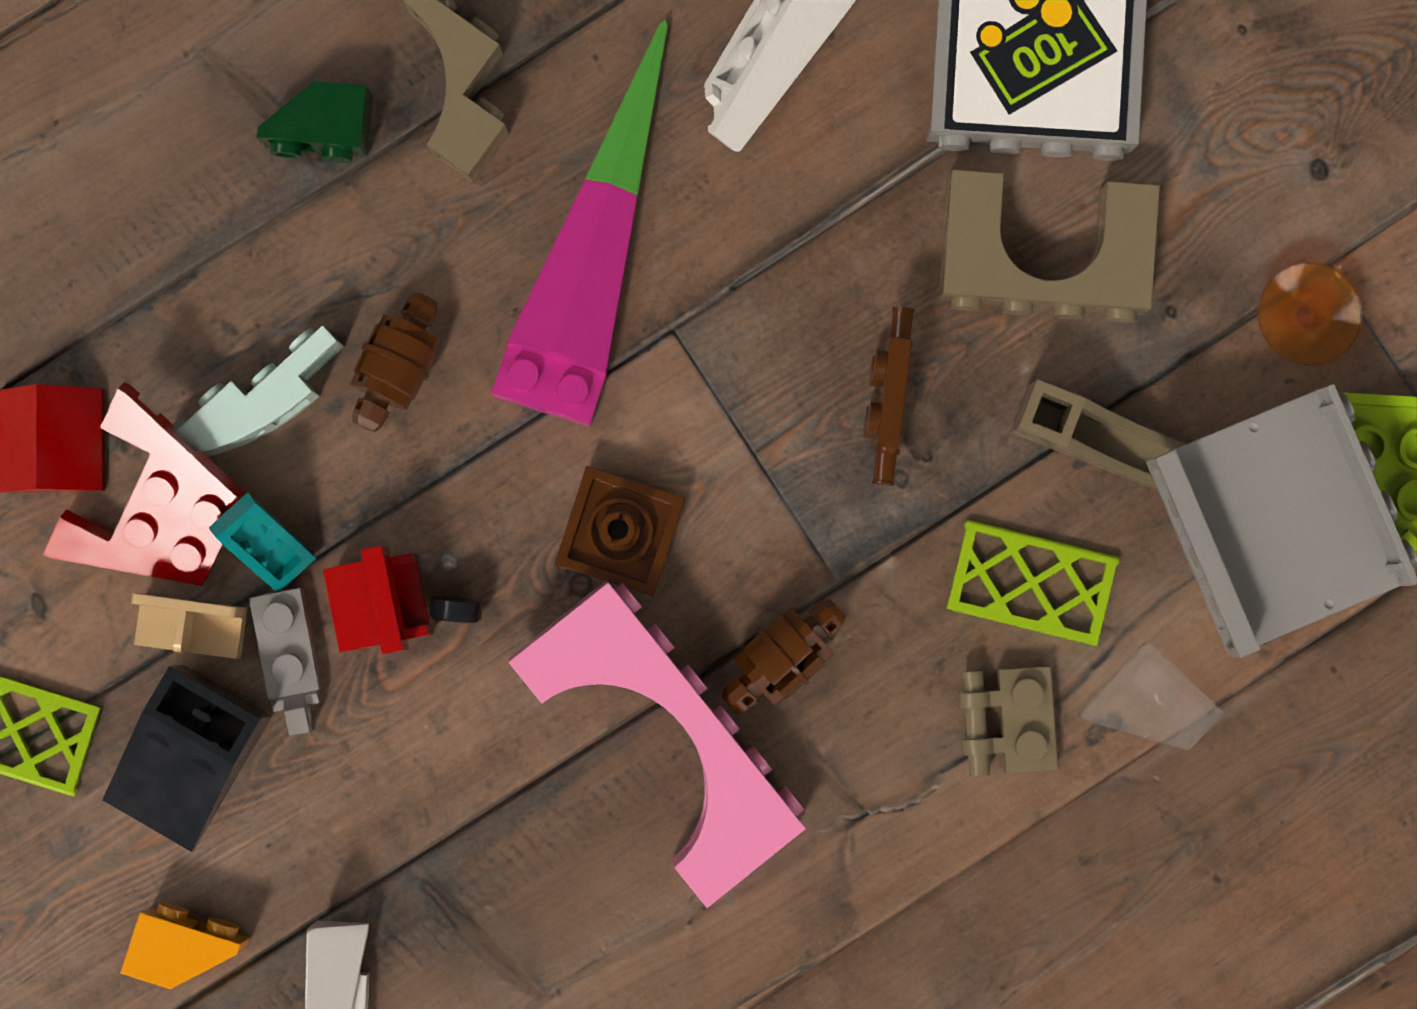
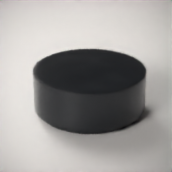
[430,596,483,623]

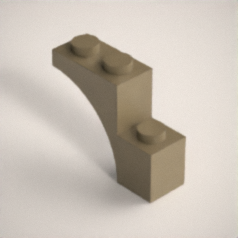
[403,0,509,184]

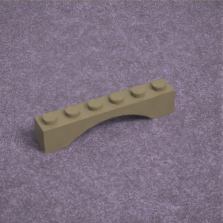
[1010,379,1186,491]

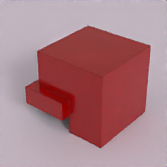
[323,545,433,655]

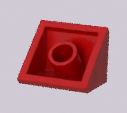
[0,384,105,493]

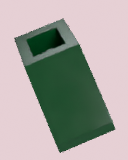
[256,81,373,163]

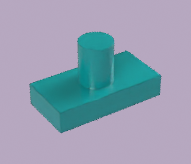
[208,492,316,592]

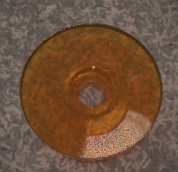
[1258,262,1362,366]

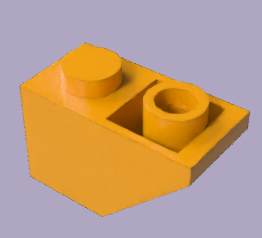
[120,902,250,989]

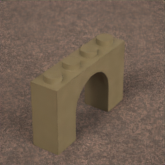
[938,169,1160,323]

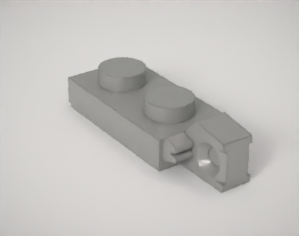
[249,588,322,736]

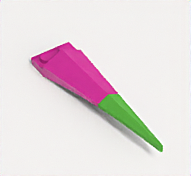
[491,20,668,427]

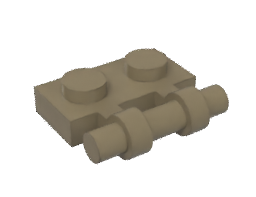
[958,666,1058,776]

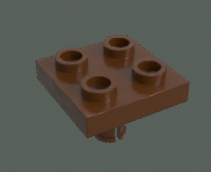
[554,466,685,597]

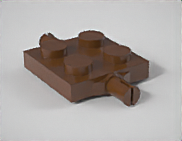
[863,307,914,486]

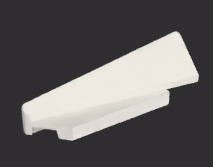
[704,0,856,152]
[305,921,370,1009]

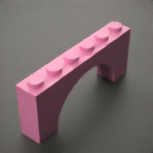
[508,580,806,908]

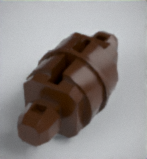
[350,293,441,432]
[721,599,846,715]

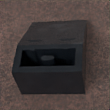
[102,665,272,852]

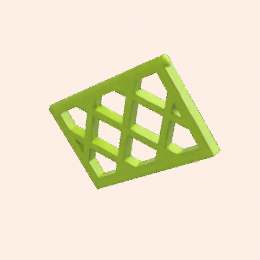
[946,519,1120,646]
[0,676,103,797]

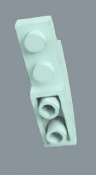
[172,326,344,457]

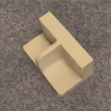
[131,593,248,659]

